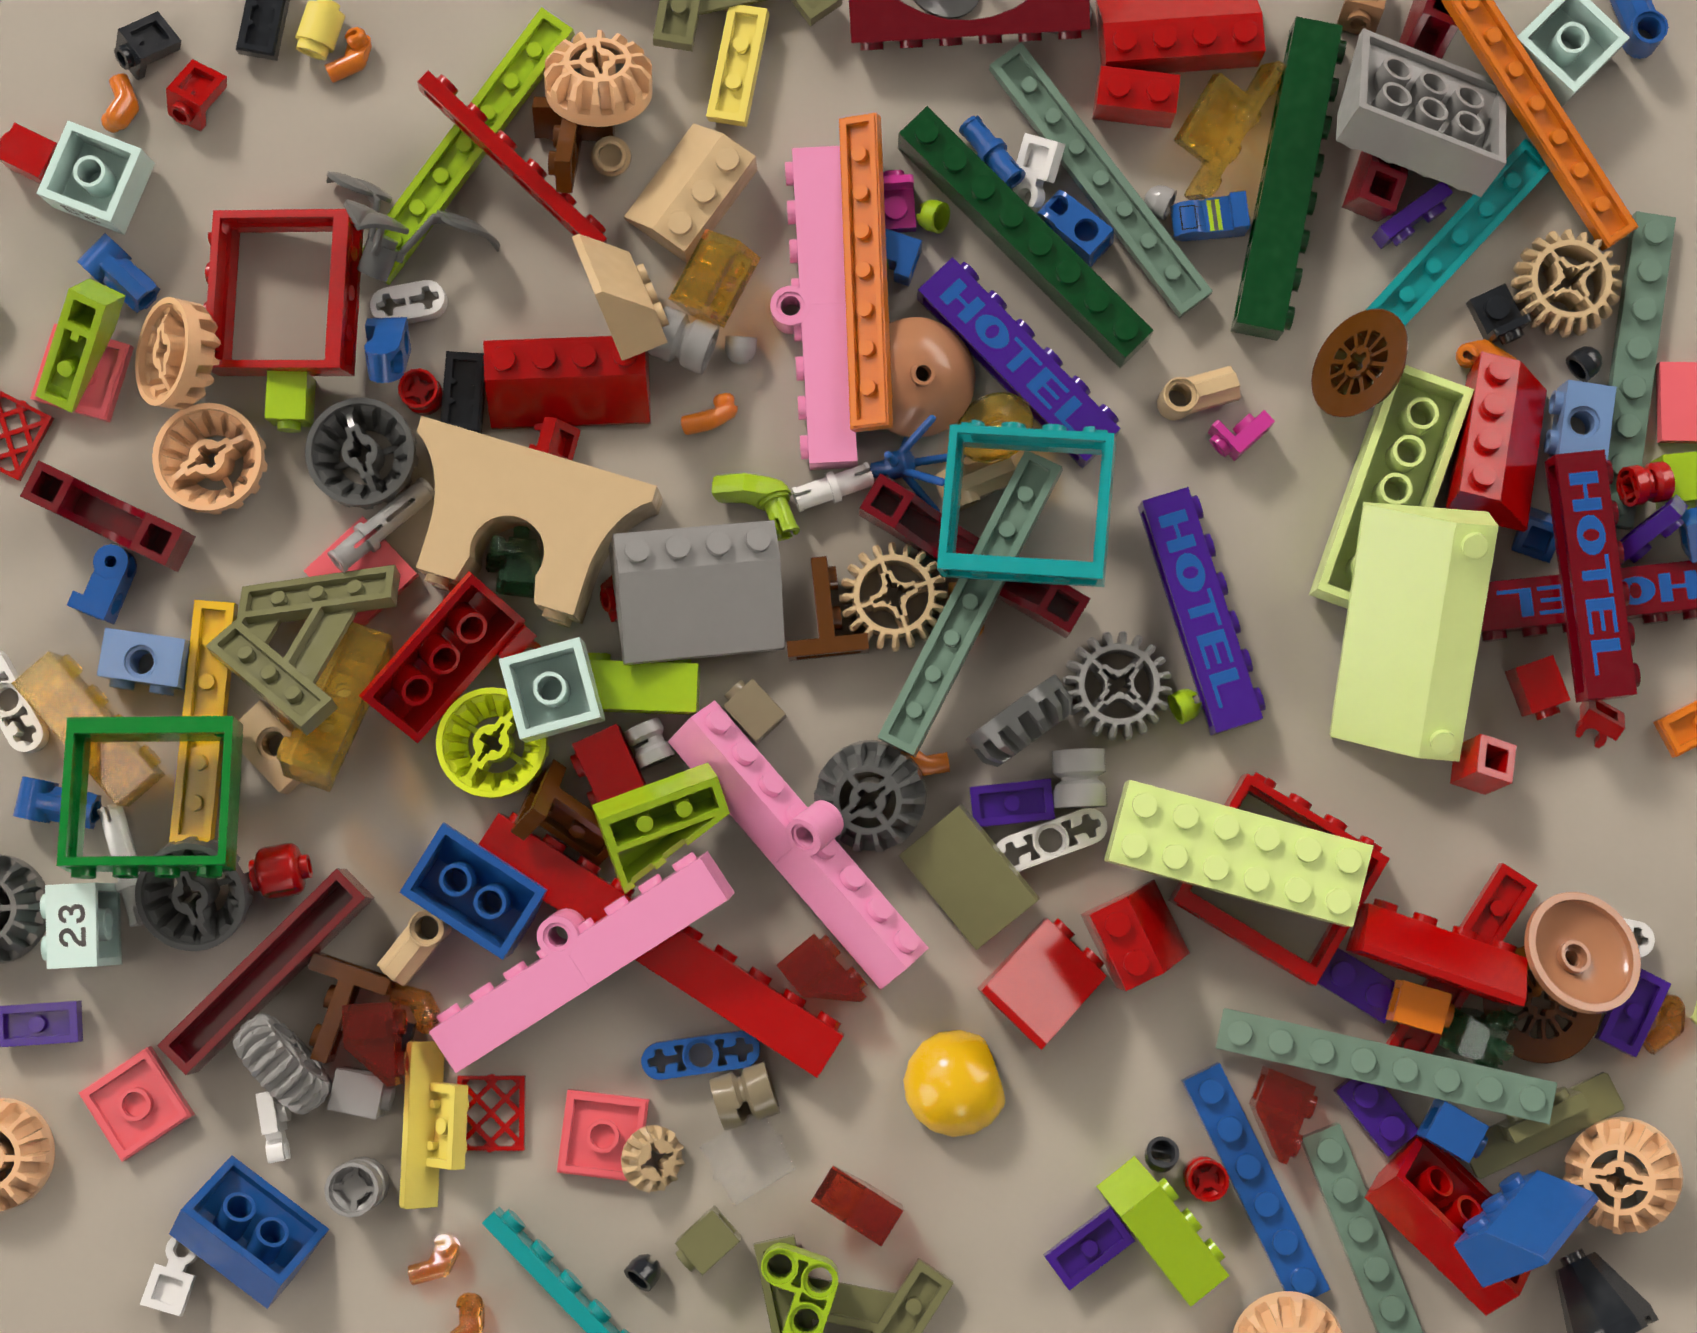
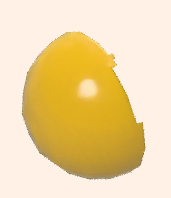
[903,1030,1006,1137]

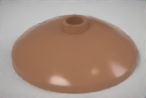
[886,317,976,438]
[1524,892,1641,1014]

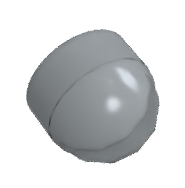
[1144,185,1177,221]
[725,336,757,364]

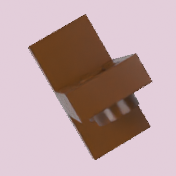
[532,96,615,193]
[787,556,869,662]
[511,759,609,866]
[307,952,397,1064]

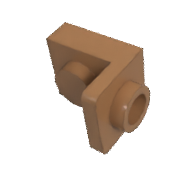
[1337,0,1386,35]

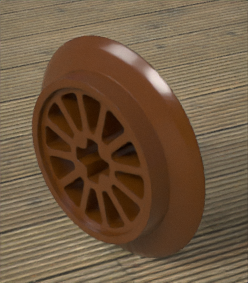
[1311,309,1408,417]
[1483,946,1602,1064]

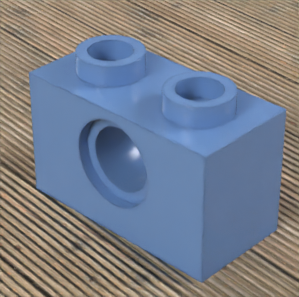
[1544,380,1617,460]
[97,628,190,696]

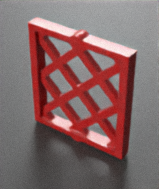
[0,391,54,481]
[457,1073,526,1153]

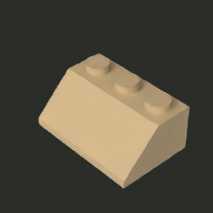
[624,123,758,264]
[572,234,669,361]

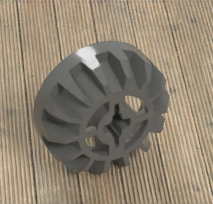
[305,397,419,510]
[966,674,1072,767]
[814,740,927,853]
[135,836,253,951]
[0,854,46,964]

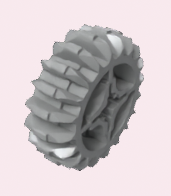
[1062,631,1173,741]
[233,1013,332,1115]

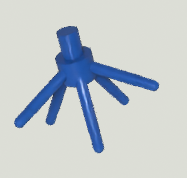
[870,415,966,512]

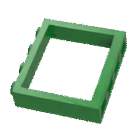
[56,716,243,879]

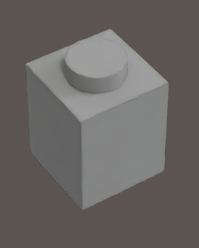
[327,1066,396,1120]

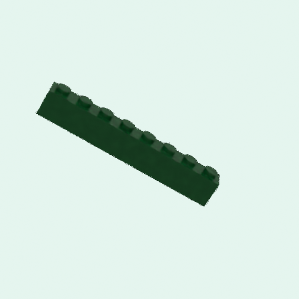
[1231,16,1347,341]
[898,106,1154,368]

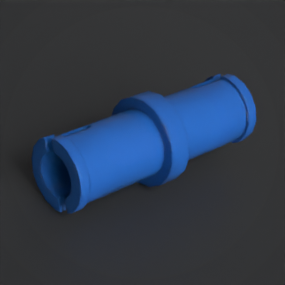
[959,115,1026,189]

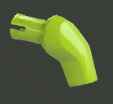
[712,473,800,541]

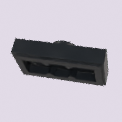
[236,0,290,61]
[440,351,485,434]

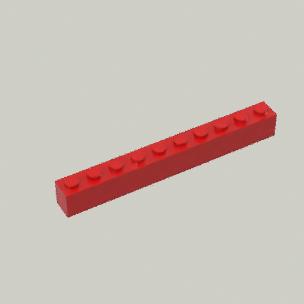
[479,811,844,1078]

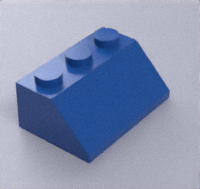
[399,822,548,960]
[169,1155,329,1309]
[1454,1170,1599,1288]

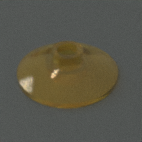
[957,392,1034,463]

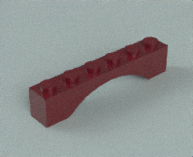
[849,0,1090,51]
[1342,0,1458,222]
[859,474,1091,638]

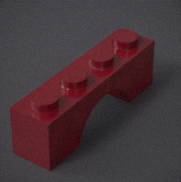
[20,460,196,572]

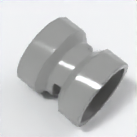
[622,717,676,771]

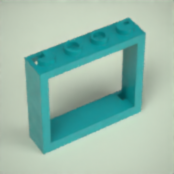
[937,420,1116,587]

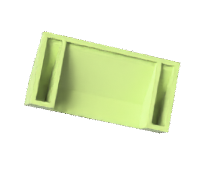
[1329,502,1499,762]

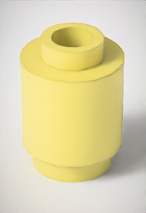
[295,0,345,60]

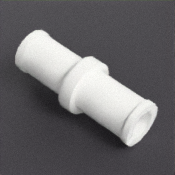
[791,462,875,512]

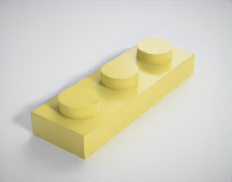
[706,5,770,127]

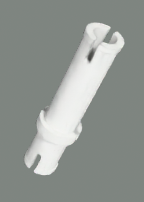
[97,803,143,927]

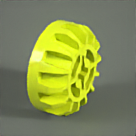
[436,687,550,799]

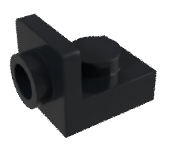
[114,11,182,80]
[1466,283,1532,346]

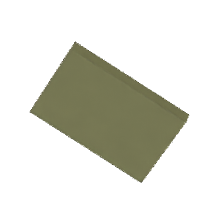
[898,803,1040,950]

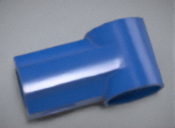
[1610,0,1669,59]
[77,233,161,313]
[13,776,102,829]

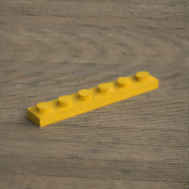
[169,600,238,842]

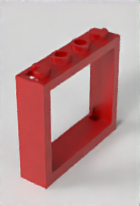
[203,209,364,376]
[1168,772,1390,986]

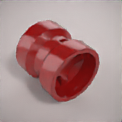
[398,368,443,416]
[1616,461,1675,507]
[1183,1156,1229,1202]

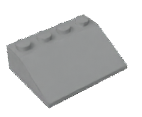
[1336,28,1506,197]
[608,520,785,665]

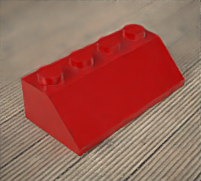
[1095,0,1266,73]
[483,336,651,430]
[1446,351,1547,532]
[359,571,526,743]
[1346,898,1528,1007]
[1364,1135,1531,1316]

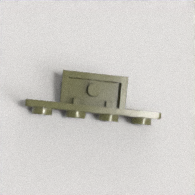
[1469,1072,1624,1179]

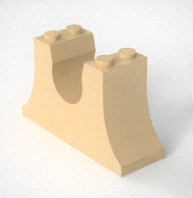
[416,416,663,628]

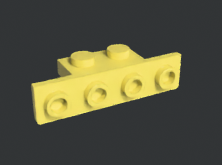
[399,1041,469,1209]

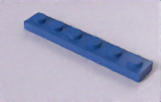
[1181,1062,1331,1298]

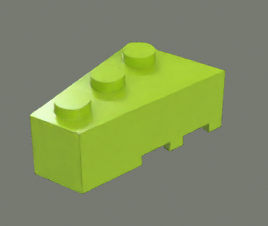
[592,762,730,894]
[1096,1156,1230,1307]

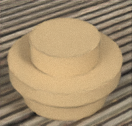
[591,136,631,177]

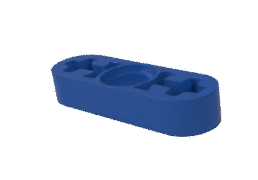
[641,1030,761,1080]

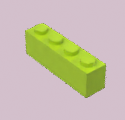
[588,653,701,715]

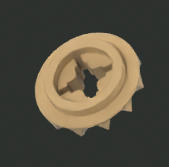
[621,1125,685,1193]

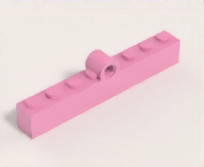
[770,146,858,470]
[668,700,929,990]
[429,851,735,1073]

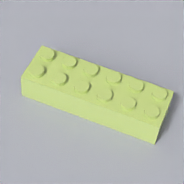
[1309,365,1474,609]
[1104,780,1373,927]

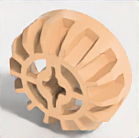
[544,30,653,127]
[135,297,221,410]
[152,403,268,515]
[0,1098,55,1212]
[1563,1117,1683,1235]
[1233,1291,1343,1333]

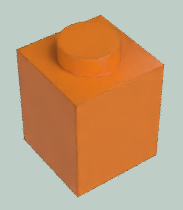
[1385,979,1455,1035]

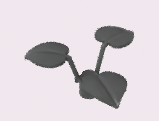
[326,171,501,282]

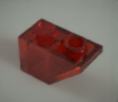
[776,933,868,1002]
[342,1000,409,1087]
[1249,1066,1318,1165]
[811,1165,904,1246]

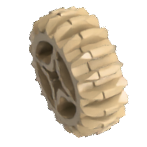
[1510,229,1623,338]
[839,542,948,652]

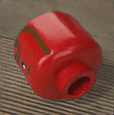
[248,843,313,900]

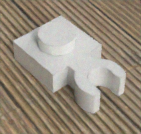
[1013,133,1066,209]
[255,1091,291,1164]
[140,1237,198,1317]

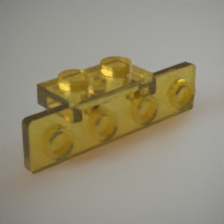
[1174,61,1286,200]

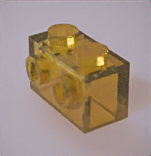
[668,229,761,328]

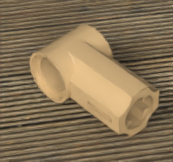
[1156,366,1241,421]
[935,450,1016,512]
[377,910,452,987]

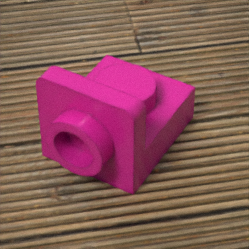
[883,170,916,233]
[1208,410,1275,461]

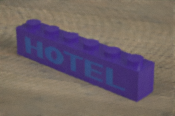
[917,257,1121,469]
[1138,487,1266,735]

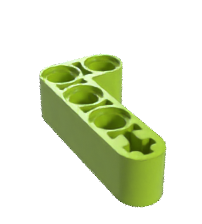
[761,1242,839,1333]

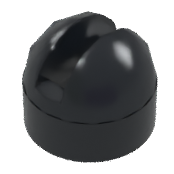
[1566,346,1602,382]
[1144,1136,1180,1173]
[624,1254,661,1291]

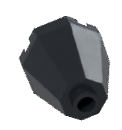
[1555,1248,1659,1333]

